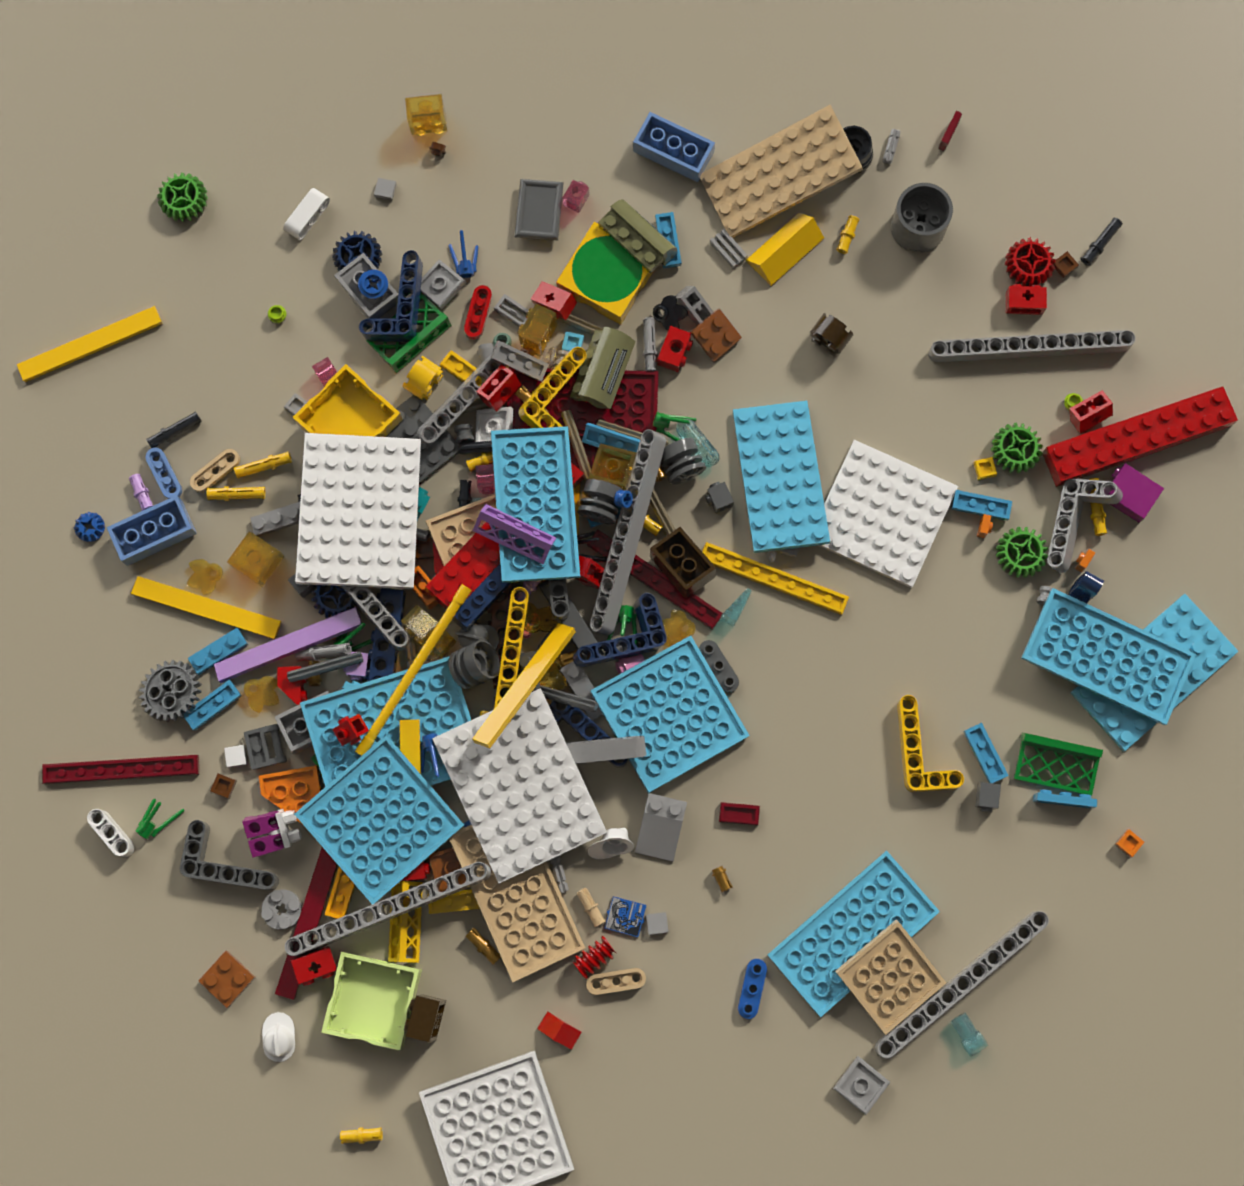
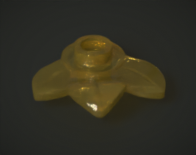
[186,559,223,595]
[524,603,558,633]
[662,609,696,647]
[540,662,567,690]
[244,676,279,713]

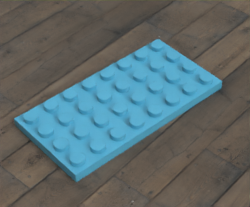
[733,401,830,553]
[491,426,580,583]
[1021,588,1196,725]
[1070,594,1239,752]
[767,850,940,1018]

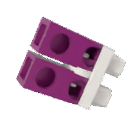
[242,809,302,858]

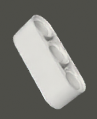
[283,188,330,240]
[87,809,135,857]

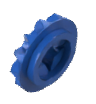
[358,269,389,300]
[73,512,105,542]

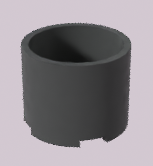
[891,183,953,253]

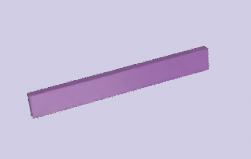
[214,607,362,683]

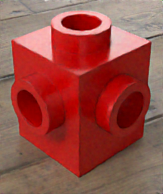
[332,714,369,746]

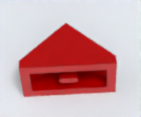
[538,1011,582,1050]

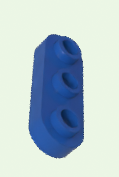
[738,959,767,1019]

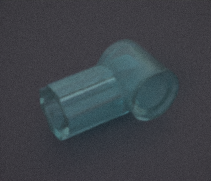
[950,1012,988,1057]

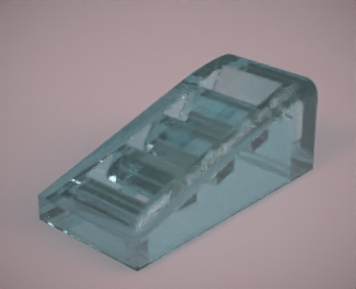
[720,588,752,627]

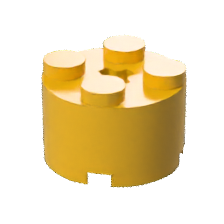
[402,356,443,400]

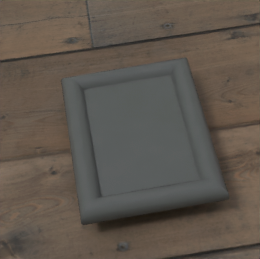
[514,179,564,241]

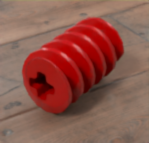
[573,936,617,979]

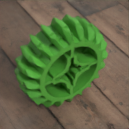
[157,172,208,222]
[991,423,1043,474]
[996,527,1048,578]

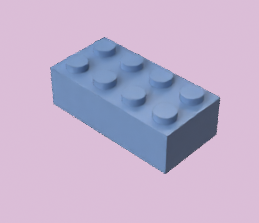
[633,112,715,182]
[106,495,197,566]

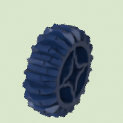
[332,230,383,272]
[311,585,363,619]

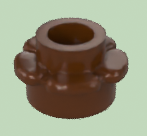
[429,142,446,157]

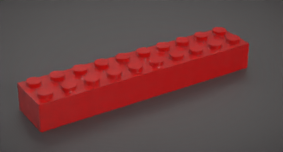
[1043,386,1238,487]
[425,463,584,610]

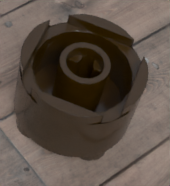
[810,313,854,356]

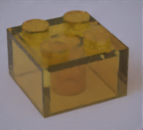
[405,94,448,136]
[517,303,558,357]
[589,444,636,491]
[227,531,284,587]
[401,604,457,658]

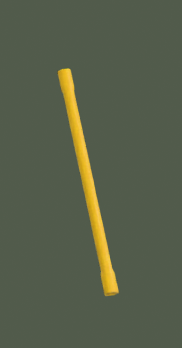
[355,584,472,756]

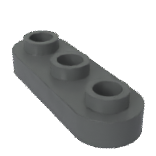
[699,640,739,693]

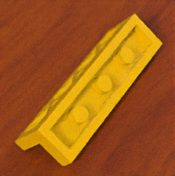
[388,881,423,963]

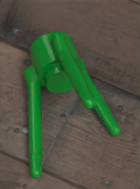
[653,412,697,441]
[607,605,638,647]
[333,623,373,652]
[135,799,185,839]

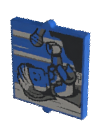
[605,896,646,937]

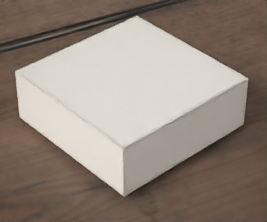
[224,745,248,768]

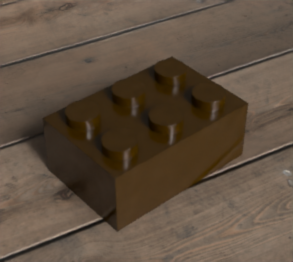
[650,527,716,599]
[404,994,447,1043]

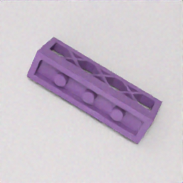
[472,504,556,564]

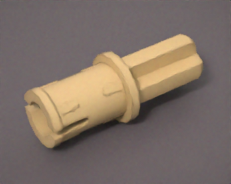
[577,888,606,927]

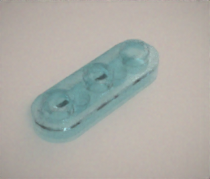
[676,419,719,467]

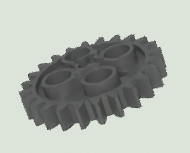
[139,660,202,722]

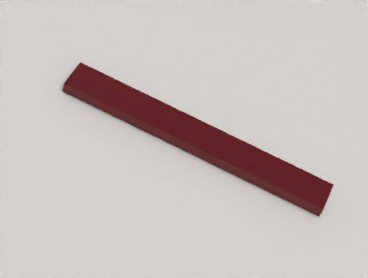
[587,529,723,630]
[42,755,199,784]
[275,847,338,1000]

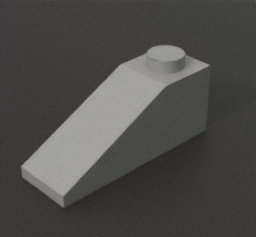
[676,286,713,326]
[560,661,603,721]

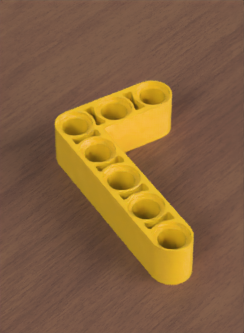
[519,347,586,428]
[897,695,964,792]

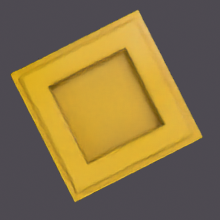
[973,457,997,480]

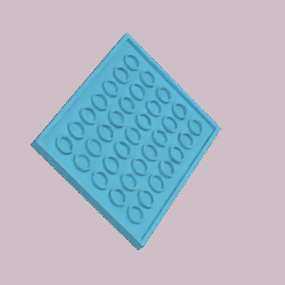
[300,656,471,787]

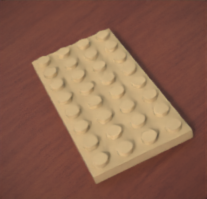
[700,105,863,238]
[449,825,585,983]

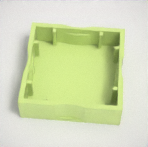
[321,952,422,1050]

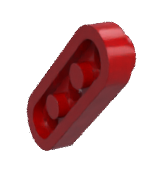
[464,285,492,339]

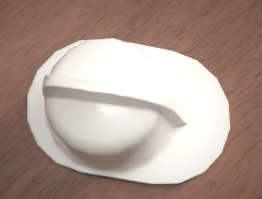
[588,828,634,859]
[262,1012,295,1062]

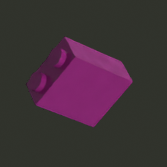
[1108,463,1164,523]

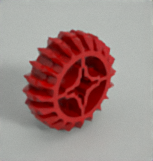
[1005,237,1056,287]

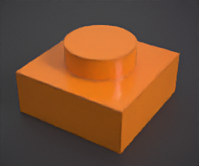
[977,514,993,538]
[1075,549,1095,573]
[1115,829,1144,857]

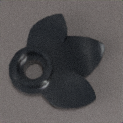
[653,295,688,331]

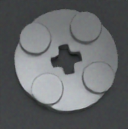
[261,889,302,930]

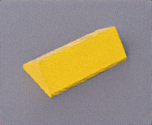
[746,213,824,286]

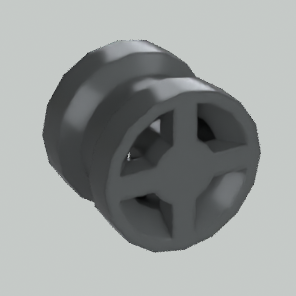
[454,424,474,444]

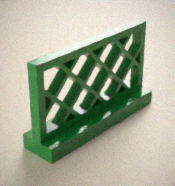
[366,293,452,373]
[1014,732,1103,796]

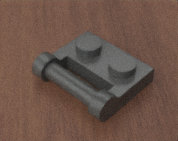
[244,724,287,770]

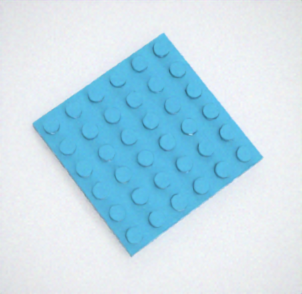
[590,636,750,793]
[294,735,464,905]

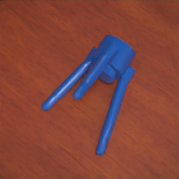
[448,230,479,278]
[420,733,439,777]

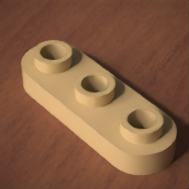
[190,449,240,493]
[586,968,646,995]

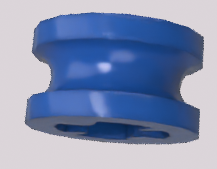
[614,490,633,508]

